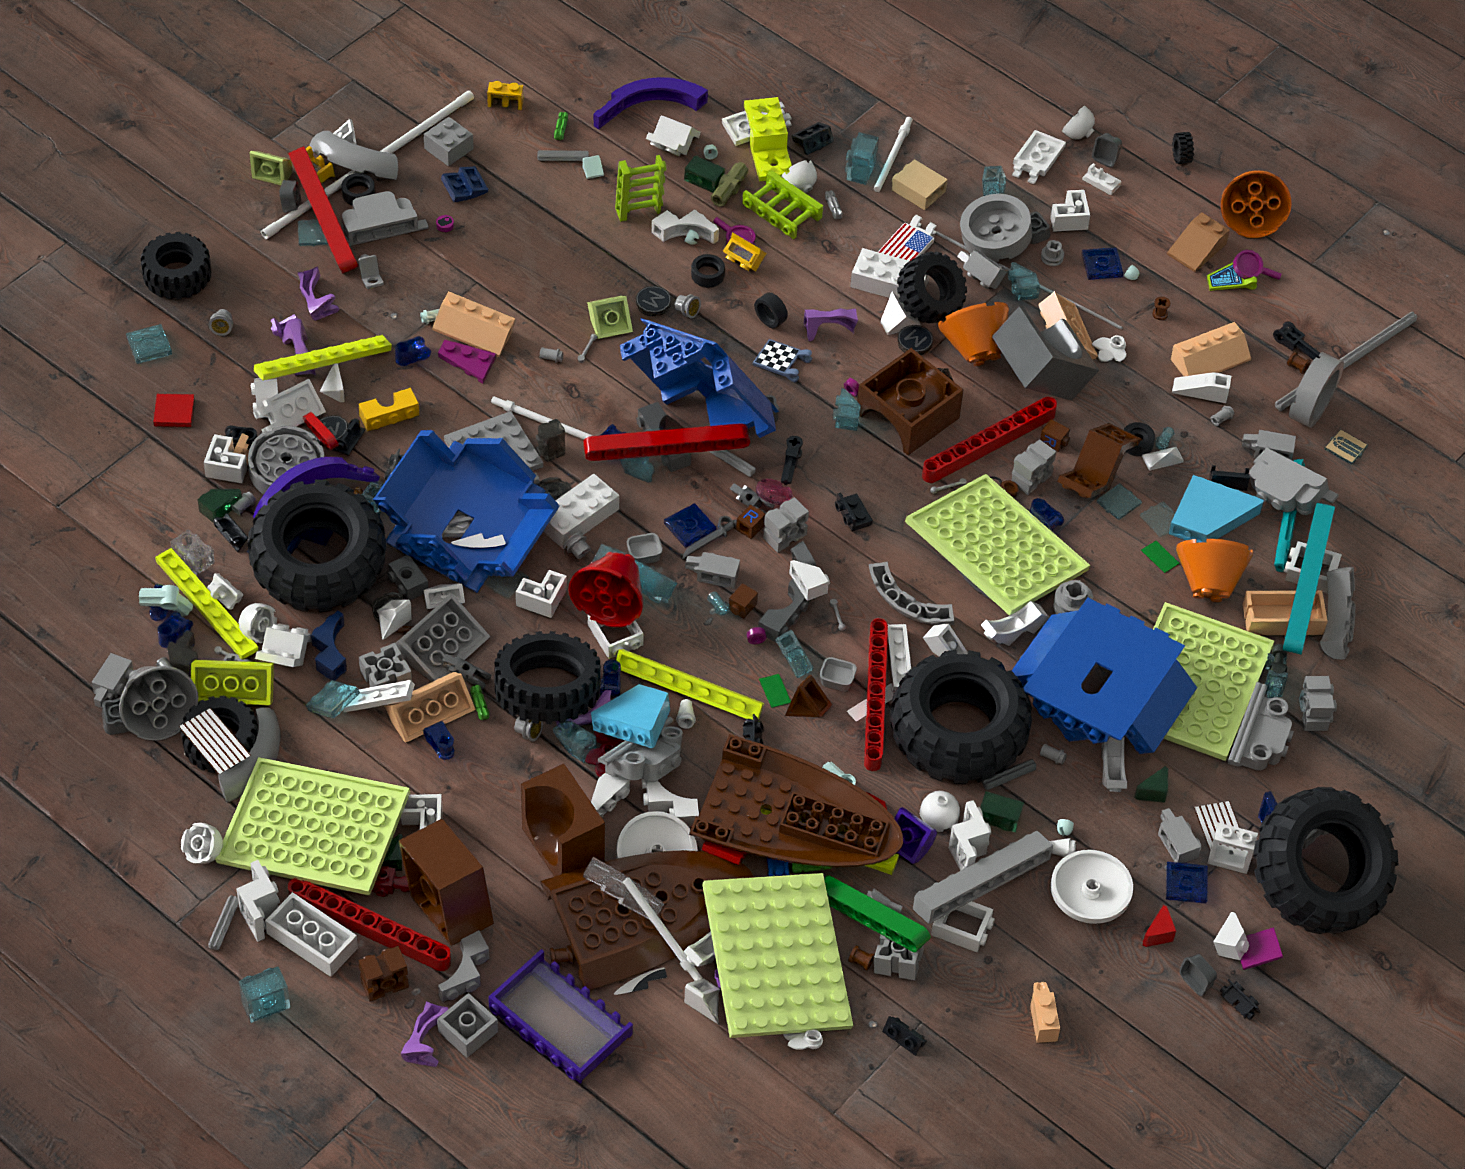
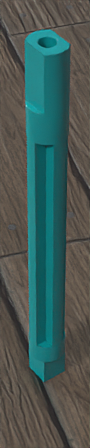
[1274,459,1305,572]

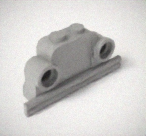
[342,191,428,246]
[1250,447,1339,515]
[1228,682,1294,770]
[598,717,683,782]

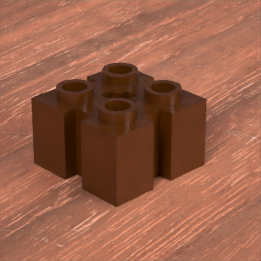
[359,946,409,1002]

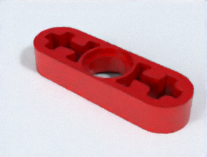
[303,412,339,451]

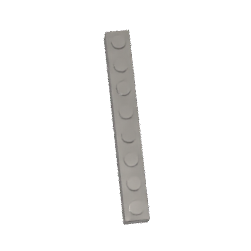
[913,831,1053,924]

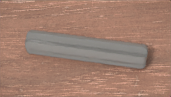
[537,150,589,161]
[709,450,756,477]
[208,895,239,951]

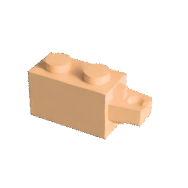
[1030,982,1060,1043]

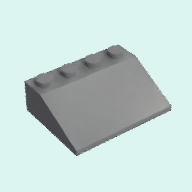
[395,593,490,682]

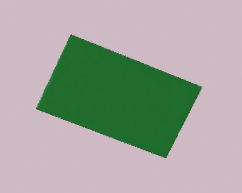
[1141,541,1180,573]
[759,674,791,708]

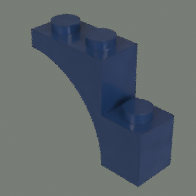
[311,610,347,682]

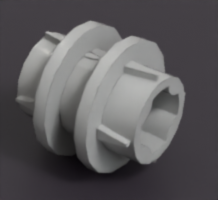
[1053,580,1093,614]

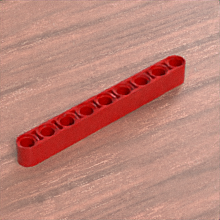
[288,146,359,274]
[922,397,1057,483]
[583,424,750,461]
[864,618,888,771]
[288,878,451,971]

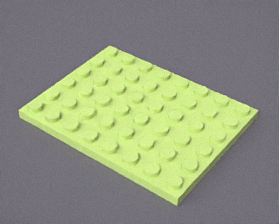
[905,474,1090,615]
[1153,602,1274,761]
[215,757,410,895]
[702,873,853,1038]

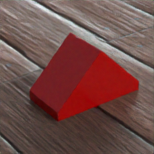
[1142,905,1176,947]

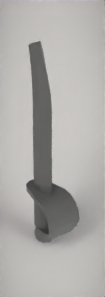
[682,516,737,560]

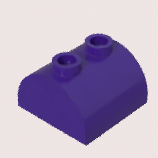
[894,807,937,864]

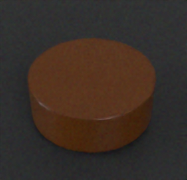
[1000,480,1019,498]

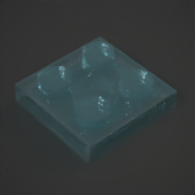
[126,324,172,364]
[306,680,360,718]

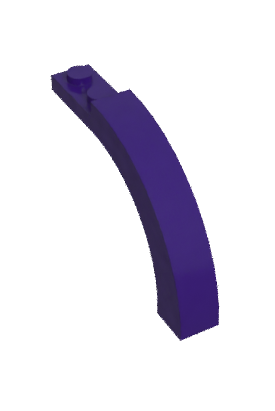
[593,77,708,130]
[253,457,380,518]

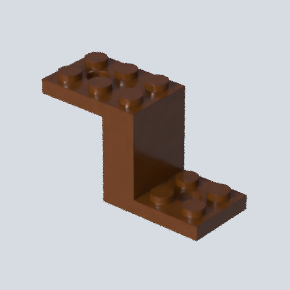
[1057,423,1141,498]

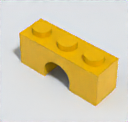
[358,388,419,431]

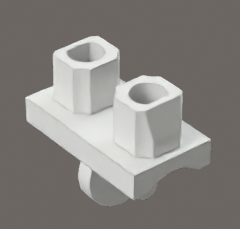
[207,573,243,609]

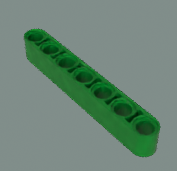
[824,875,931,952]

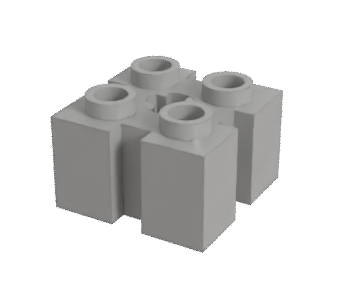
[1011,439,1056,495]
[763,497,809,553]
[359,643,412,687]
[1299,676,1337,731]
[874,935,924,980]

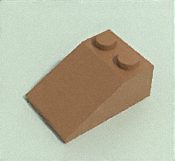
[1167,212,1230,272]

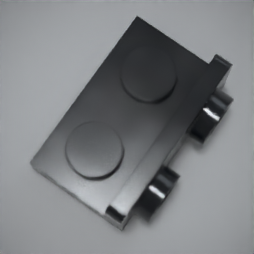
[791,122,834,155]
[835,492,873,532]

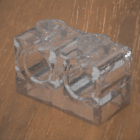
[170,529,215,575]

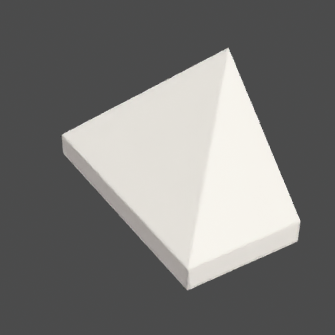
[320,363,345,402]
[1142,447,1184,471]
[424,583,465,609]

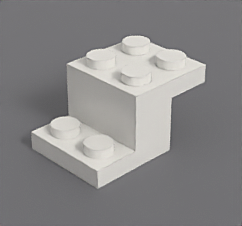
[646,115,701,156]
[255,623,312,667]
[949,800,991,871]
[237,860,280,942]

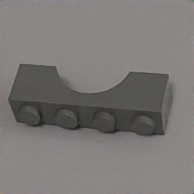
[636,402,691,472]
[758,578,815,643]

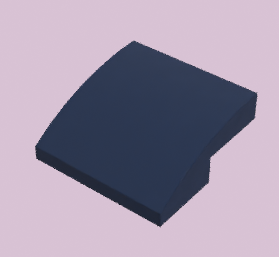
[441,166,489,202]

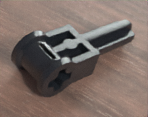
[1273,321,1320,360]
[781,436,803,485]

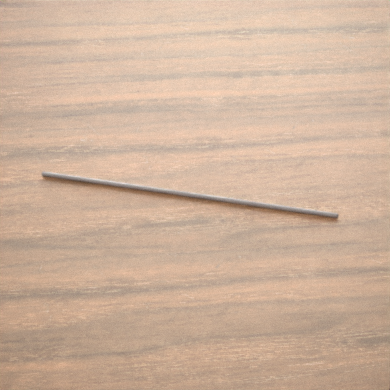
[934,230,1123,330]

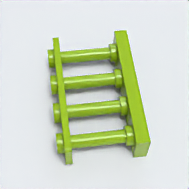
[615,155,666,222]
[742,170,823,239]

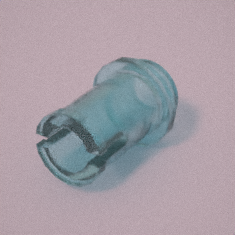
[1155,427,1174,450]
[707,592,729,615]

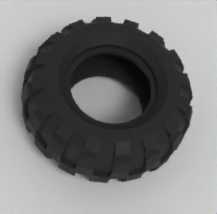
[247,480,386,613]
[890,650,1032,785]
[1253,787,1399,934]

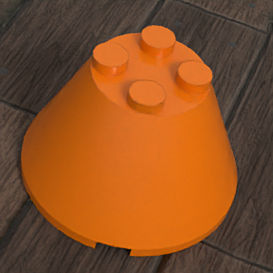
[1221,171,1292,238]
[938,302,1009,366]
[1176,539,1253,602]

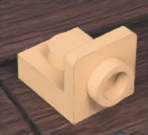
[233,433,249,466]

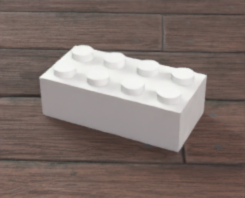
[850,248,929,298]
[543,474,619,549]
[265,892,358,977]

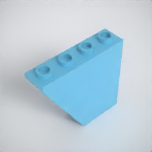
[1169,475,1264,543]
[591,684,670,748]

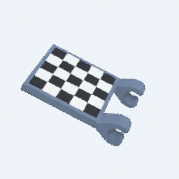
[753,339,812,382]

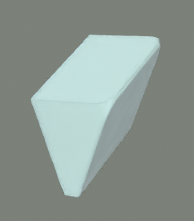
[583,155,604,179]

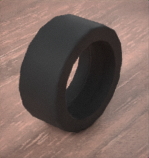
[341,173,375,205]
[691,254,725,288]
[754,292,788,328]

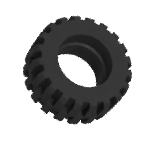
[140,232,212,300]
[897,251,967,324]
[181,696,258,773]

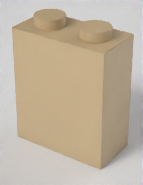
[892,159,947,210]

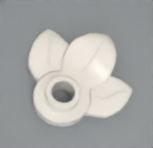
[1092,335,1126,362]
[783,1030,823,1050]

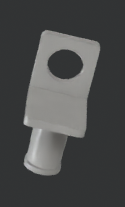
[359,254,384,289]

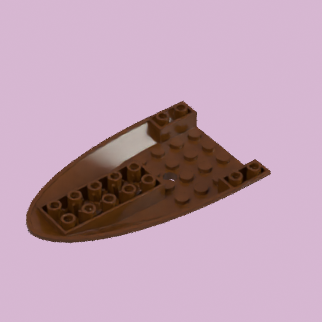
[689,734,903,867]
[540,850,753,991]

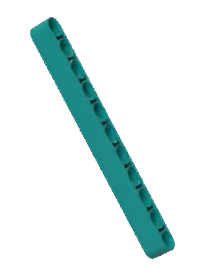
[1282,502,1335,655]

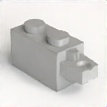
[957,250,1008,289]
[1242,430,1296,460]
[685,552,740,589]
[92,653,134,708]
[1158,808,1201,865]

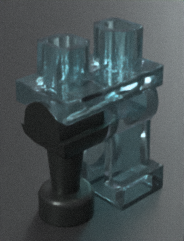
[1264,644,1288,699]

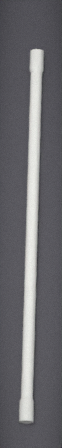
[261,90,474,239]

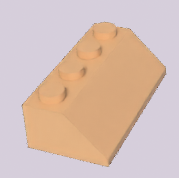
[432,291,515,357]
[1038,292,1098,359]
[1171,322,1251,376]
[385,672,476,742]

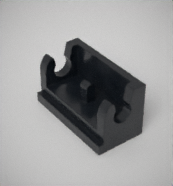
[1210,465,1250,491]

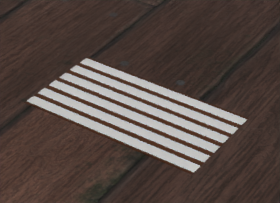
[179,708,251,774]
[1194,801,1252,867]

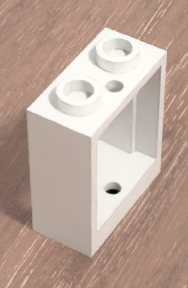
[1284,541,1342,593]
[588,615,643,659]
[1207,822,1258,874]
[931,901,995,952]

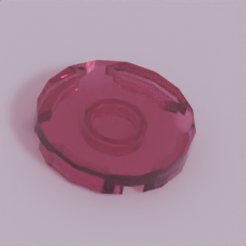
[755,479,793,505]

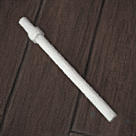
[874,117,913,192]
[491,396,593,440]
[623,877,703,981]

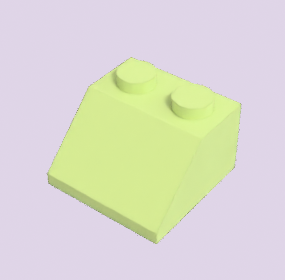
[249,151,293,185]
[587,296,633,339]

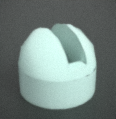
[703,144,718,160]
[684,229,699,245]
[1124,265,1139,280]
[1057,819,1074,836]

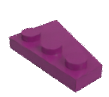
[438,339,496,384]

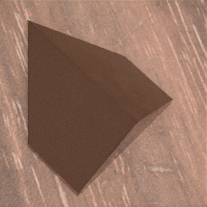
[785,675,832,718]

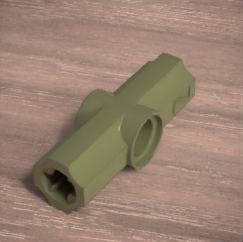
[711,162,749,207]

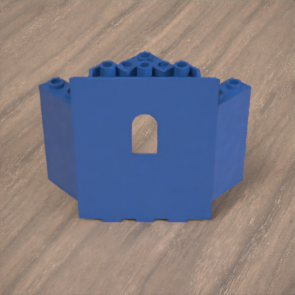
[620,318,779,438]
[373,430,560,593]
[1012,597,1197,754]

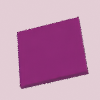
[1241,927,1283,970]

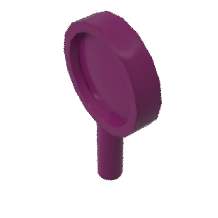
[713,217,756,252]
[1233,250,1282,280]

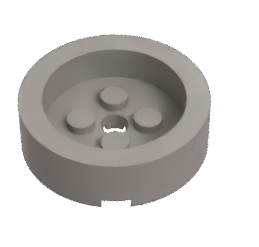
[960,194,1032,262]
[1289,352,1344,428]
[248,426,324,494]

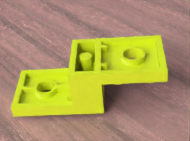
[744,97,792,182]

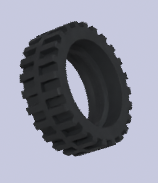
[494,631,601,724]

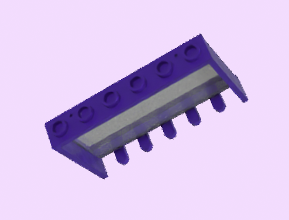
[489,949,633,1084]

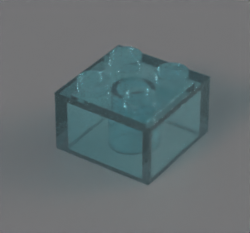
[845,132,879,185]
[238,966,290,1023]

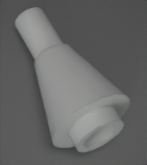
[866,888,902,913]

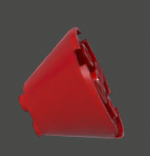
[568,552,643,627]

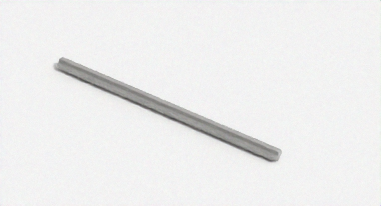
[1275,312,1417,411]

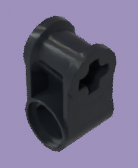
[225,425,258,450]

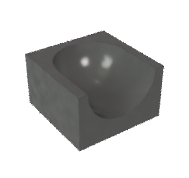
[992,306,1099,401]

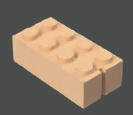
[1243,590,1328,635]

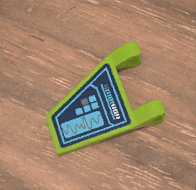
[1207,263,1257,291]

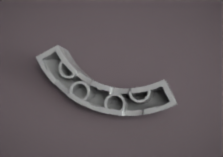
[309,131,398,180]
[869,562,955,625]
[1320,567,1356,660]
[218,708,280,803]

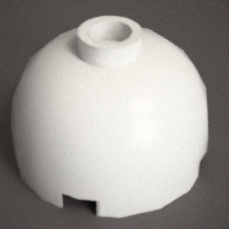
[1062,105,1095,140]
[782,160,817,193]
[239,603,277,643]
[919,791,960,832]
[181,823,223,864]

